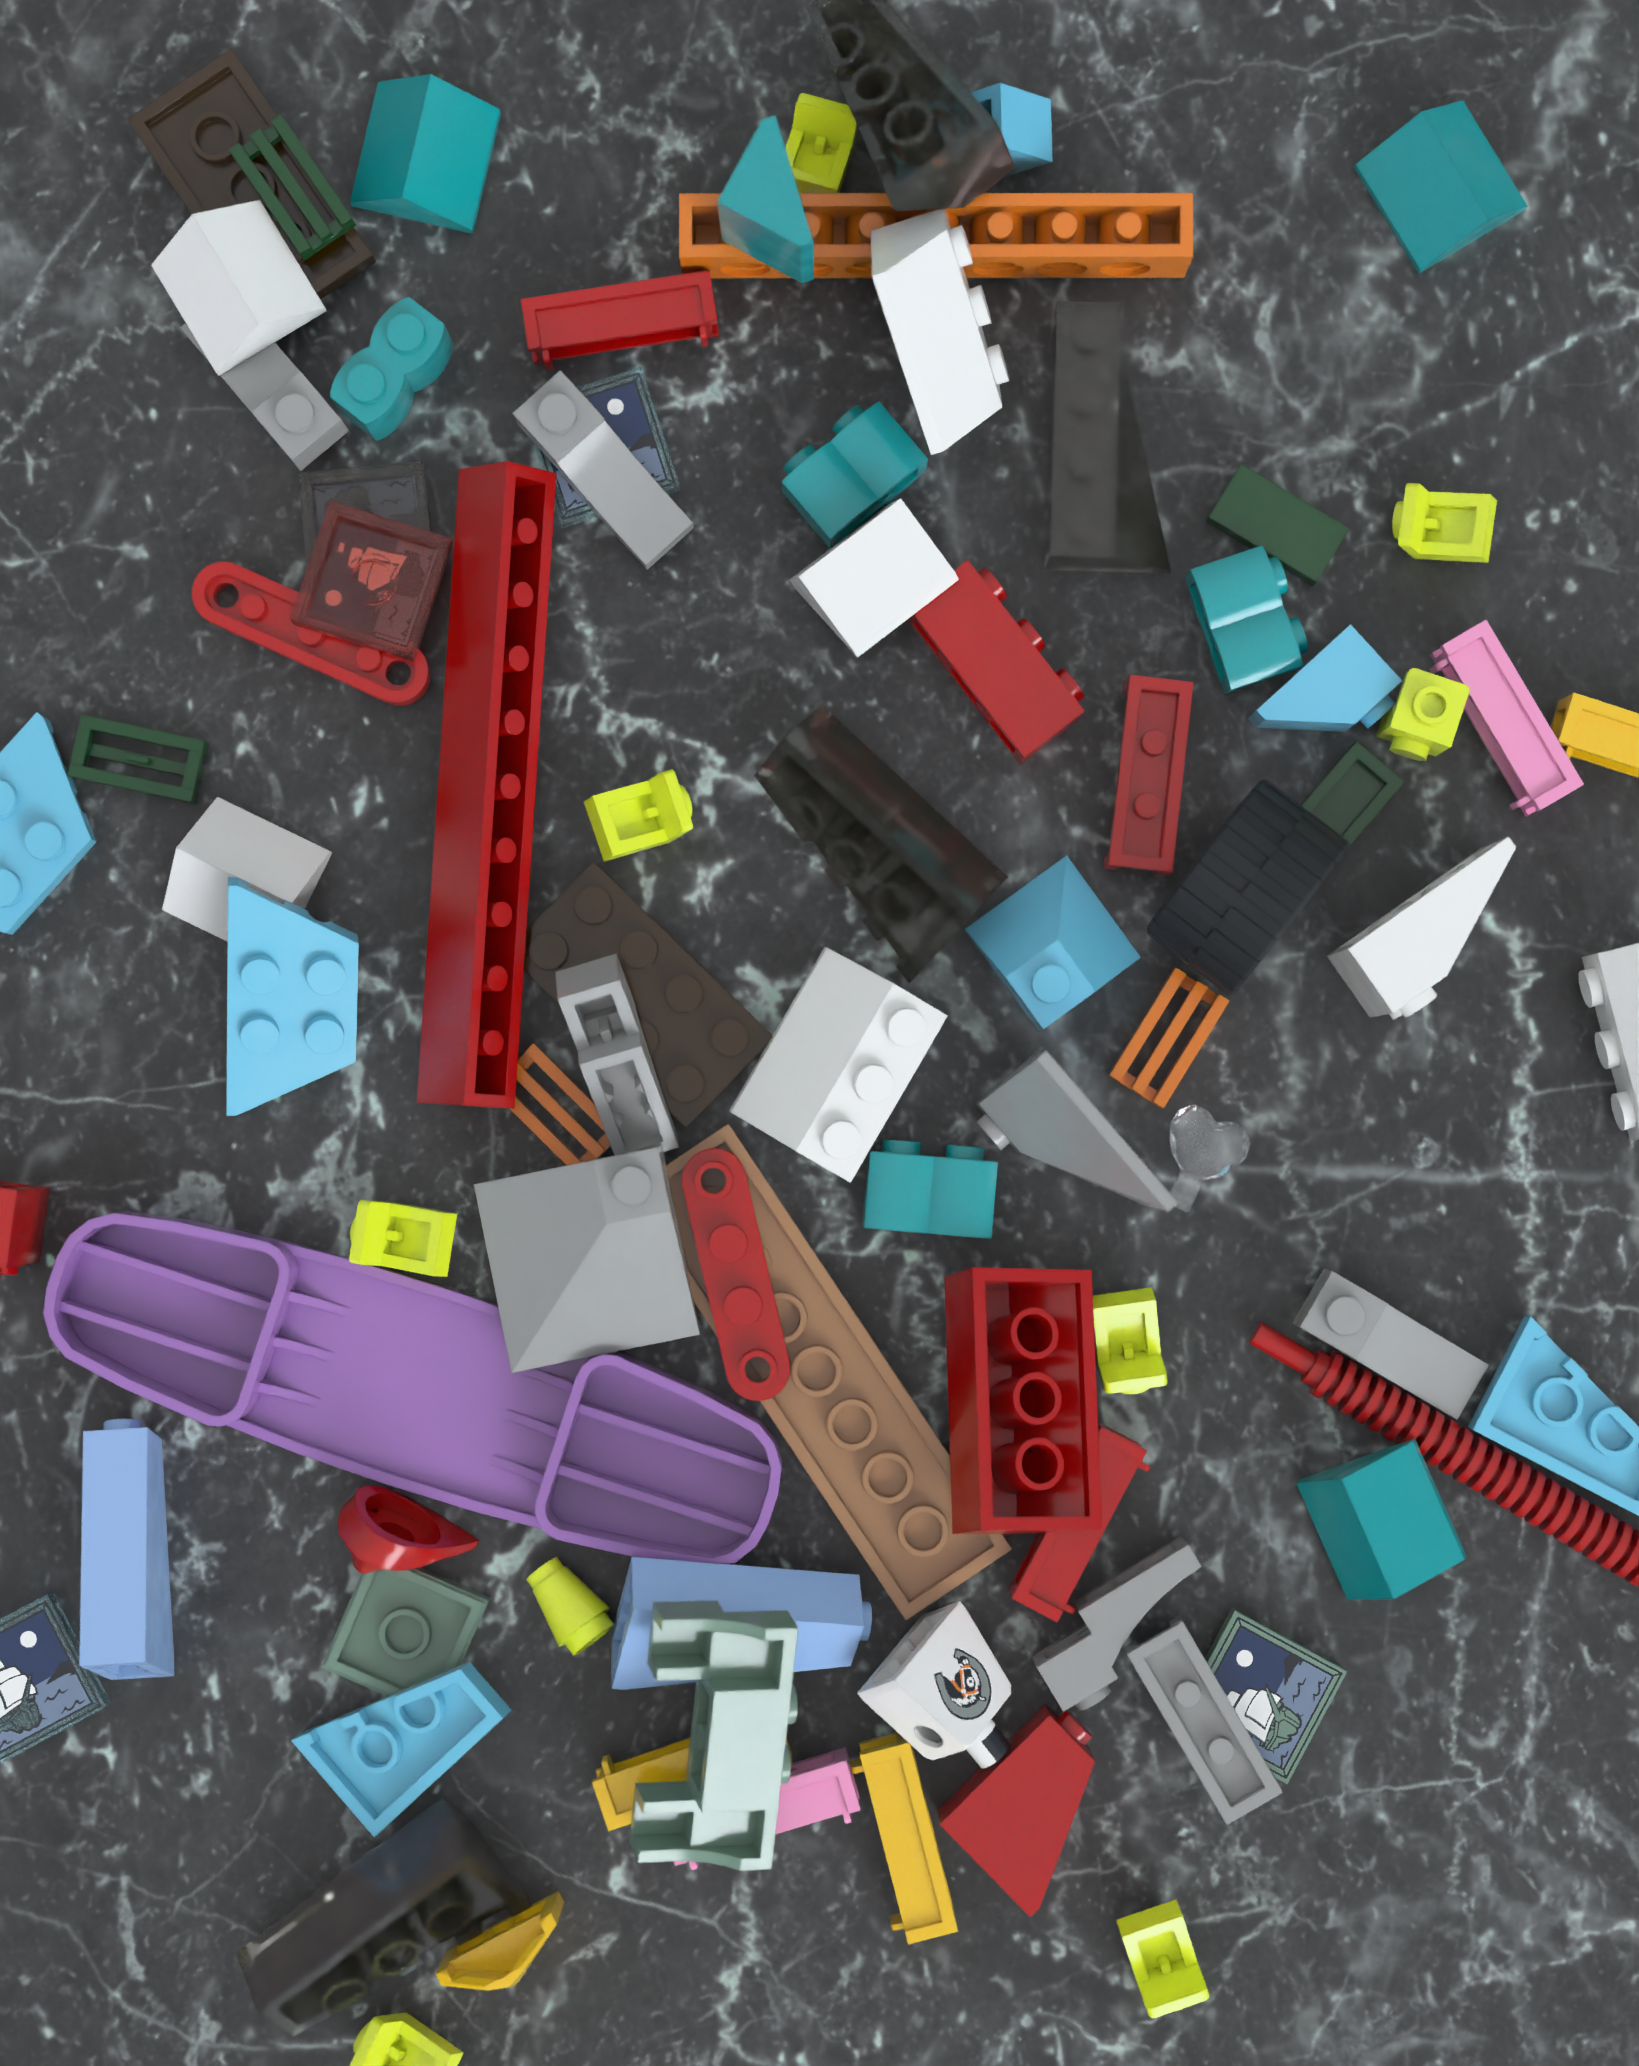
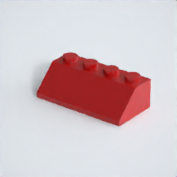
[944,1267,1103,1534]

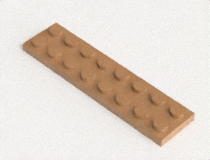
[666,1124,1012,1620]

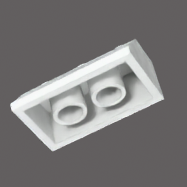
[870,207,1010,455]
[1579,942,1639,1140]
[729,947,948,1183]

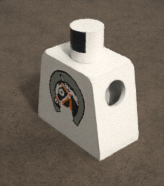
[857,1601,1011,1768]

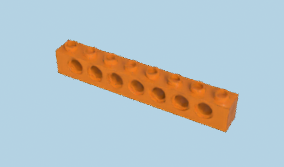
[679,193,1193,278]

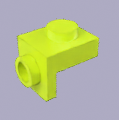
[785,93,860,193]
[1392,483,1497,563]
[1376,668,1469,761]
[584,769,693,861]
[349,1200,457,1277]
[1093,1287,1168,1394]
[1116,1899,1210,2018]
[349,2012,464,2066]

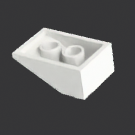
[1327,837,1516,1020]

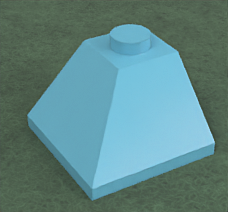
[964,856,1141,1031]

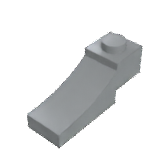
[180,323,349,471]
[513,370,694,570]
[555,954,679,1155]
[1292,1269,1489,1420]
[1032,1536,1202,1712]

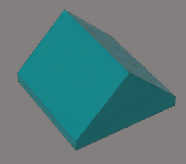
[350,74,501,234]
[1354,100,1528,274]
[717,115,814,283]
[1296,1438,1466,1600]

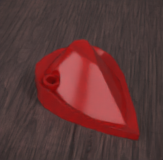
[337,1485,479,1573]

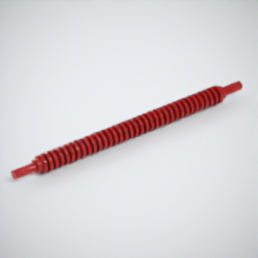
[1249,1322,1639,1587]

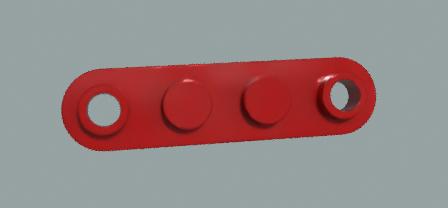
[192,562,431,706]
[682,1148,790,1401]

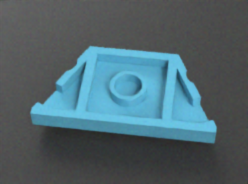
[0,712,97,935]
[226,877,359,1116]

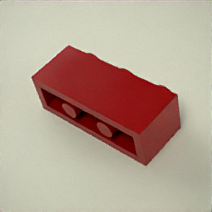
[908,560,1085,765]

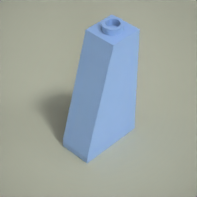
[79,1419,174,1680]
[610,1557,872,1690]

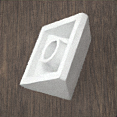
[151,200,327,376]
[790,498,959,658]
[162,797,332,942]

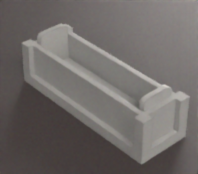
[1125,1615,1283,1825]

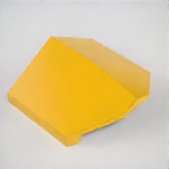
[436,1891,564,1991]

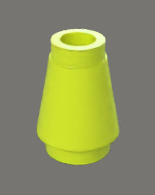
[526,1557,615,1656]

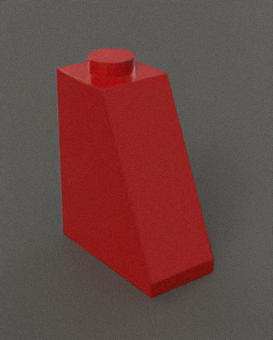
[937,1703,1095,1917]

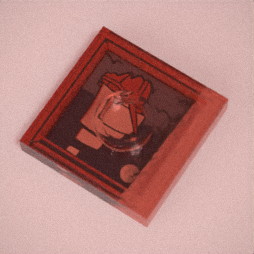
[290,501,453,662]

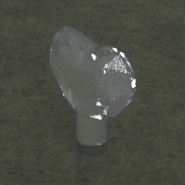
[1169,1104,1251,1213]

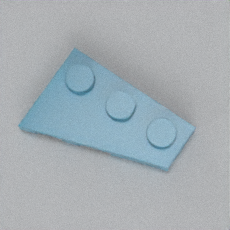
[1468,1315,1639,1516]
[291,1662,512,1837]

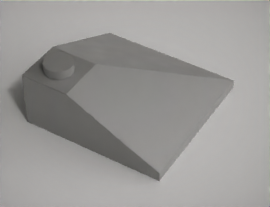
[976,1051,1178,1212]
[474,1146,700,1373]

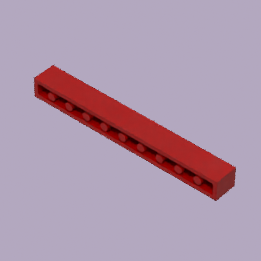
[417,461,557,1109]

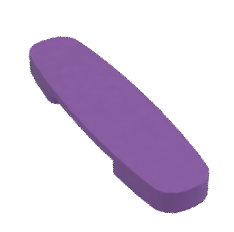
[43,1211,782,1564]

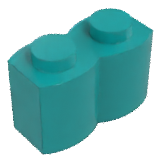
[330,297,454,441]
[782,402,928,549]
[1185,545,1308,695]
[862,1139,998,1239]

